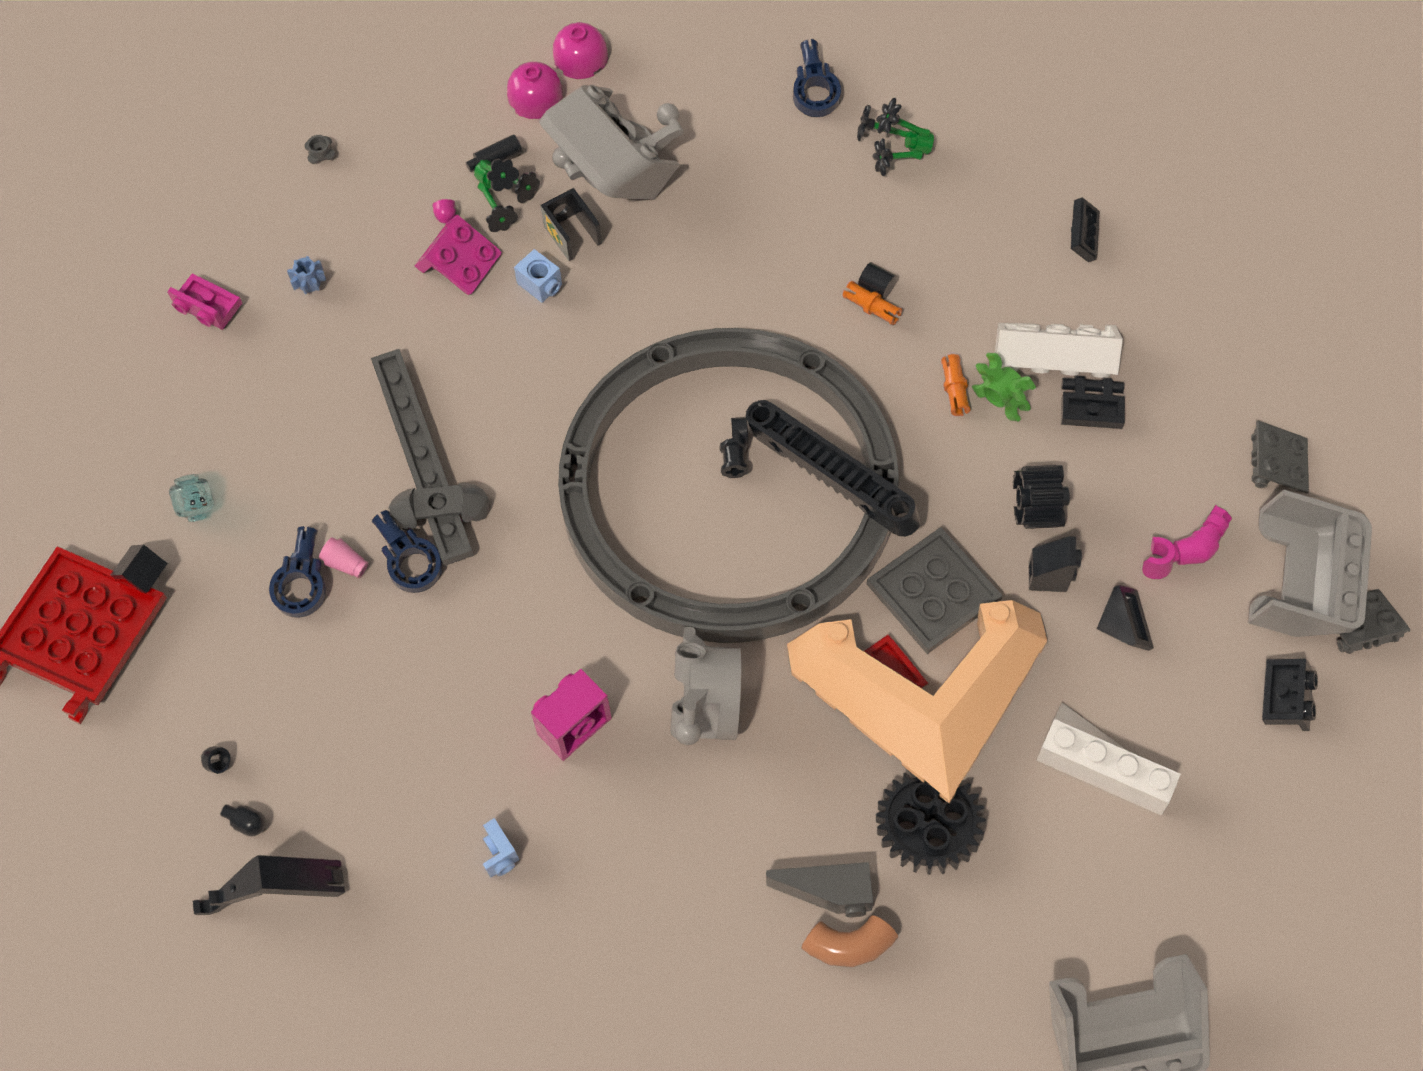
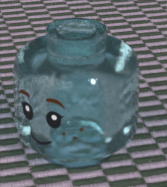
[169,474,214,522]

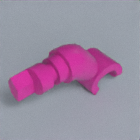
[1142,505,1232,579]

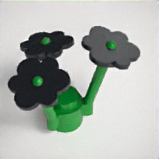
[474,159,540,232]

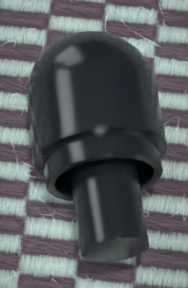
[220,804,266,837]

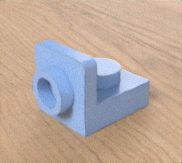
[483,818,519,878]

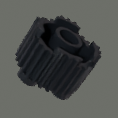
[1012,465,1070,529]

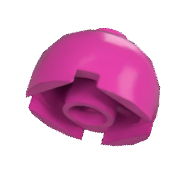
[552,22,608,79]
[507,61,563,119]

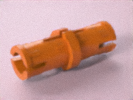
[843,281,902,325]
[941,354,971,416]

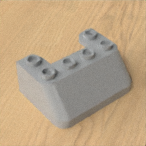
[1248,490,1372,637]
[1049,954,1210,1071]

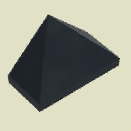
[1096,585,1154,651]

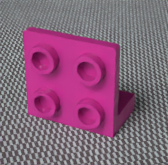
[414,215,501,295]

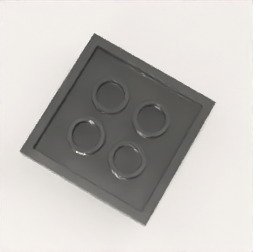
[867,527,1003,654]

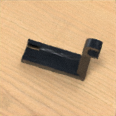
[193,855,345,915]

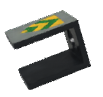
[540,188,602,261]

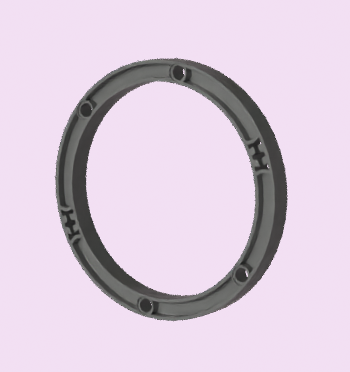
[558,328,899,643]

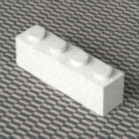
[995,323,1123,378]
[1036,703,1181,815]

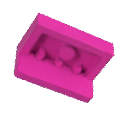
[167,273,242,330]

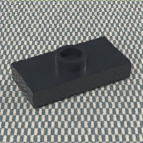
[1070,197,1100,262]

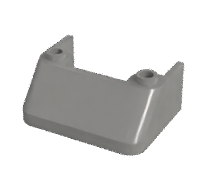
[539,84,680,200]

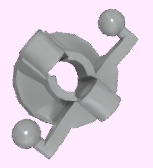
[552,96,684,189]
[670,627,741,745]

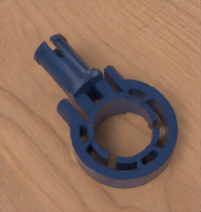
[793,39,841,117]
[372,510,442,593]
[269,526,326,618]

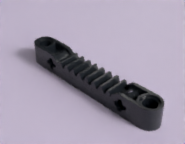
[746,400,920,537]

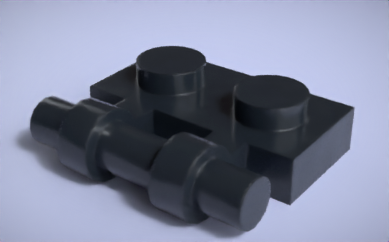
[1061,375,1125,429]

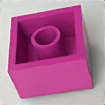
[531,669,612,761]

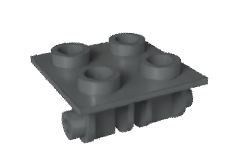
[1251,420,1309,493]
[1337,589,1410,654]

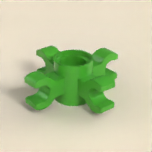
[972,353,1036,422]

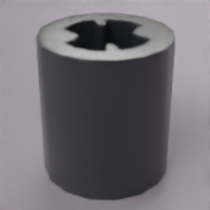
[858,262,897,299]

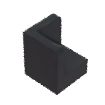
[110,544,168,593]

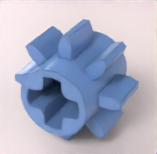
[287,256,326,294]

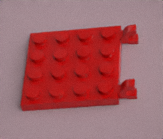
[0,546,167,725]

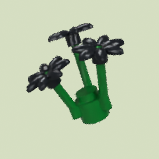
[857,98,934,176]

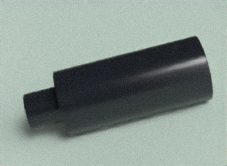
[465,134,523,172]

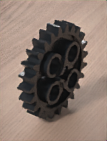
[876,772,986,875]

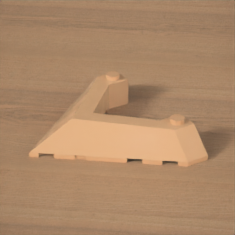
[787,600,1047,804]

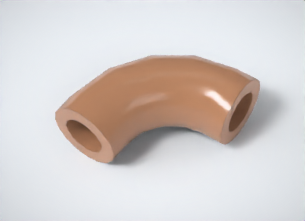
[801,915,898,967]

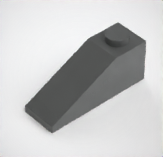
[766,862,873,918]

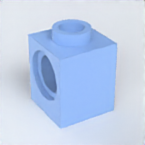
[514,249,562,303]

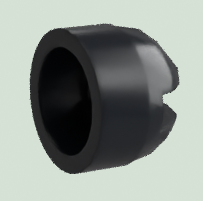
[201,746,231,774]

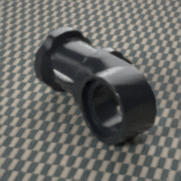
[719,417,749,478]

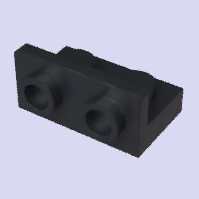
[1262,659,1318,731]

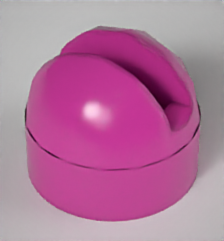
[432,199,457,223]

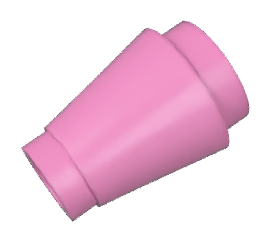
[319,537,369,578]

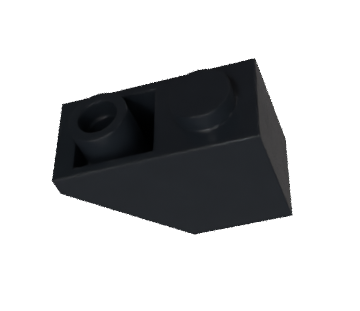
[1028,536,1082,592]

